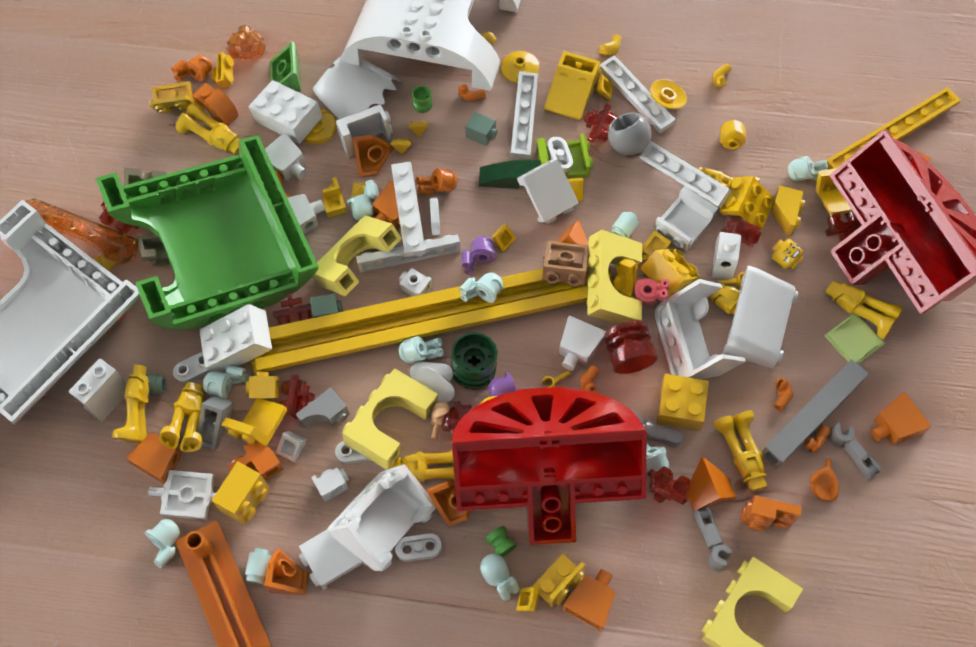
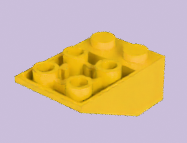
[544,51,601,121]

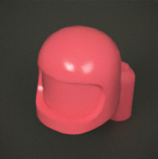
[634,279,670,306]

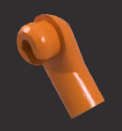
[458,84,486,102]

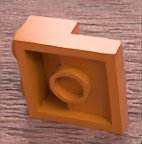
[740,495,802,532]

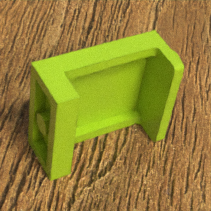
[536,134,593,179]

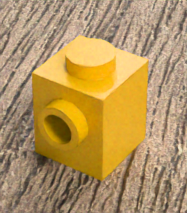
[246,372,280,398]

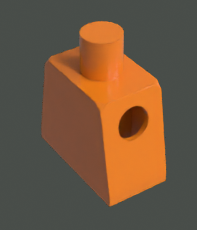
[373,180,421,229]
[871,392,931,445]
[126,432,182,484]
[562,569,616,632]

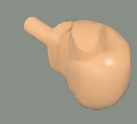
[430,401,450,440]

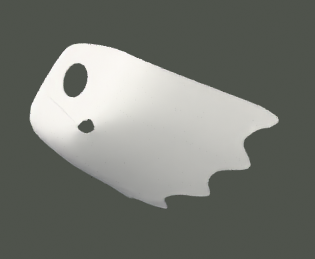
[313,55,403,119]

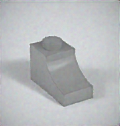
[296,387,350,428]
[197,395,234,450]

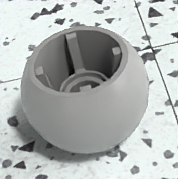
[608,112,651,155]

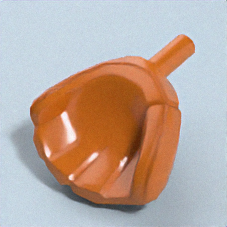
[810,458,839,502]

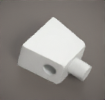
[265,133,307,181]
[287,194,325,234]
[711,232,741,280]
[559,315,607,371]

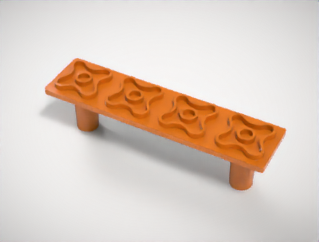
[175,521,272,647]

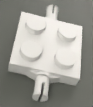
[148,470,216,520]

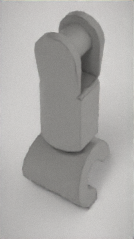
[636,414,683,447]
[828,422,881,480]
[693,506,732,572]

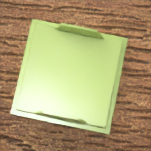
[824,314,885,363]

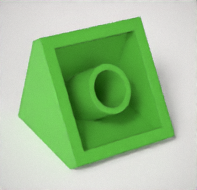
[270,42,301,91]

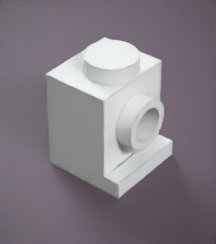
[399,268,433,297]
[311,468,349,502]

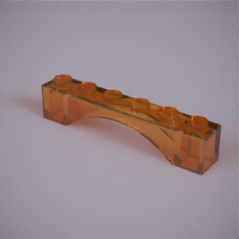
[25,198,138,264]

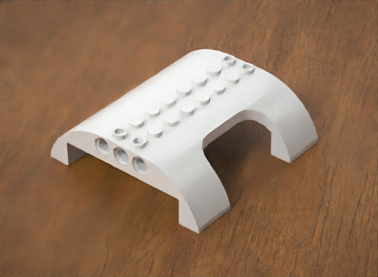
[340,0,521,91]
[0,200,141,425]

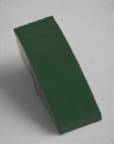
[479,160,541,189]

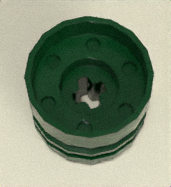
[451,332,498,390]

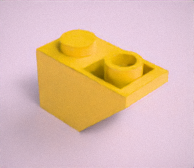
[771,185,805,236]

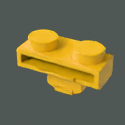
[211,52,234,89]
[614,259,638,298]

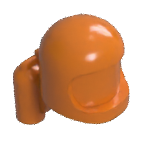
[171,55,212,82]
[415,168,457,195]

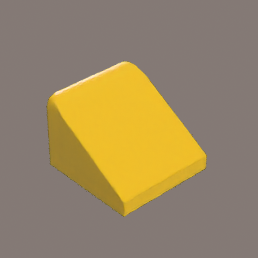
[568,178,584,202]

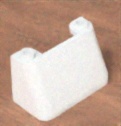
[723,266,798,369]
[327,464,436,571]

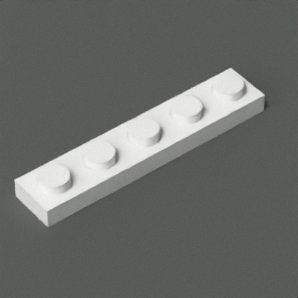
[600,55,676,133]
[510,71,538,159]
[639,141,732,208]
[391,162,426,257]
[356,235,460,273]

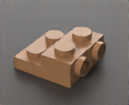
[542,241,589,286]

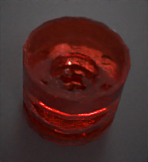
[604,321,658,374]

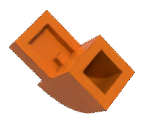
[192,83,239,126]
[227,443,284,481]

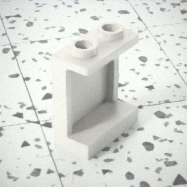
[336,104,393,158]
[517,159,579,224]
[654,186,718,251]
[69,359,126,422]
[299,530,366,590]

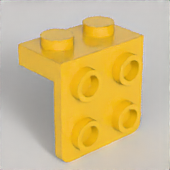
[148,81,195,113]
[815,168,853,215]
[719,176,774,232]
[221,398,287,447]

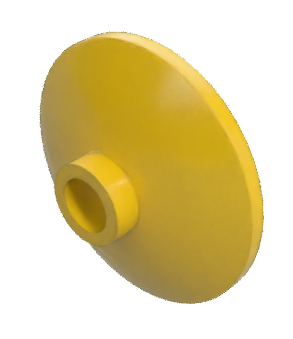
[501,51,539,83]
[650,79,687,109]

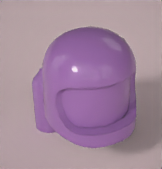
[462,236,496,275]
[488,371,518,396]

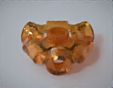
[226,25,265,60]

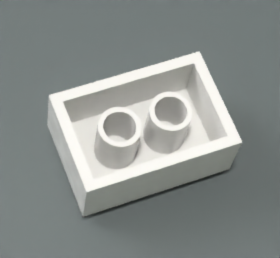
[248,80,323,144]
[200,304,272,373]

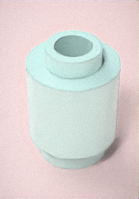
[611,212,639,238]
[245,548,272,584]

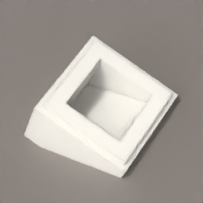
[276,431,308,462]

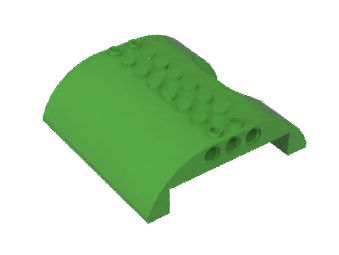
[96,135,319,330]

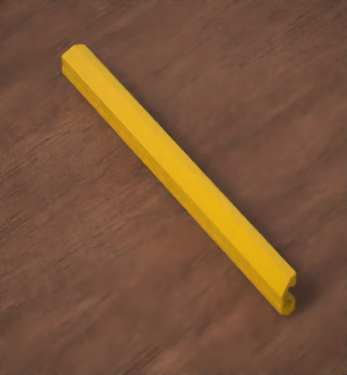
[250,258,617,374]

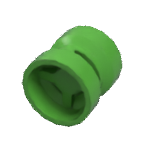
[412,86,432,113]
[485,526,517,557]

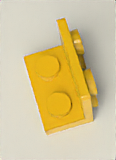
[532,554,585,609]

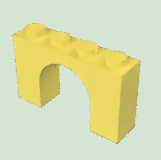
[313,215,402,296]
[587,230,642,327]
[342,368,438,469]
[701,557,803,647]

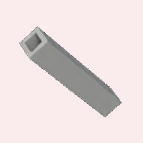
[762,359,869,469]

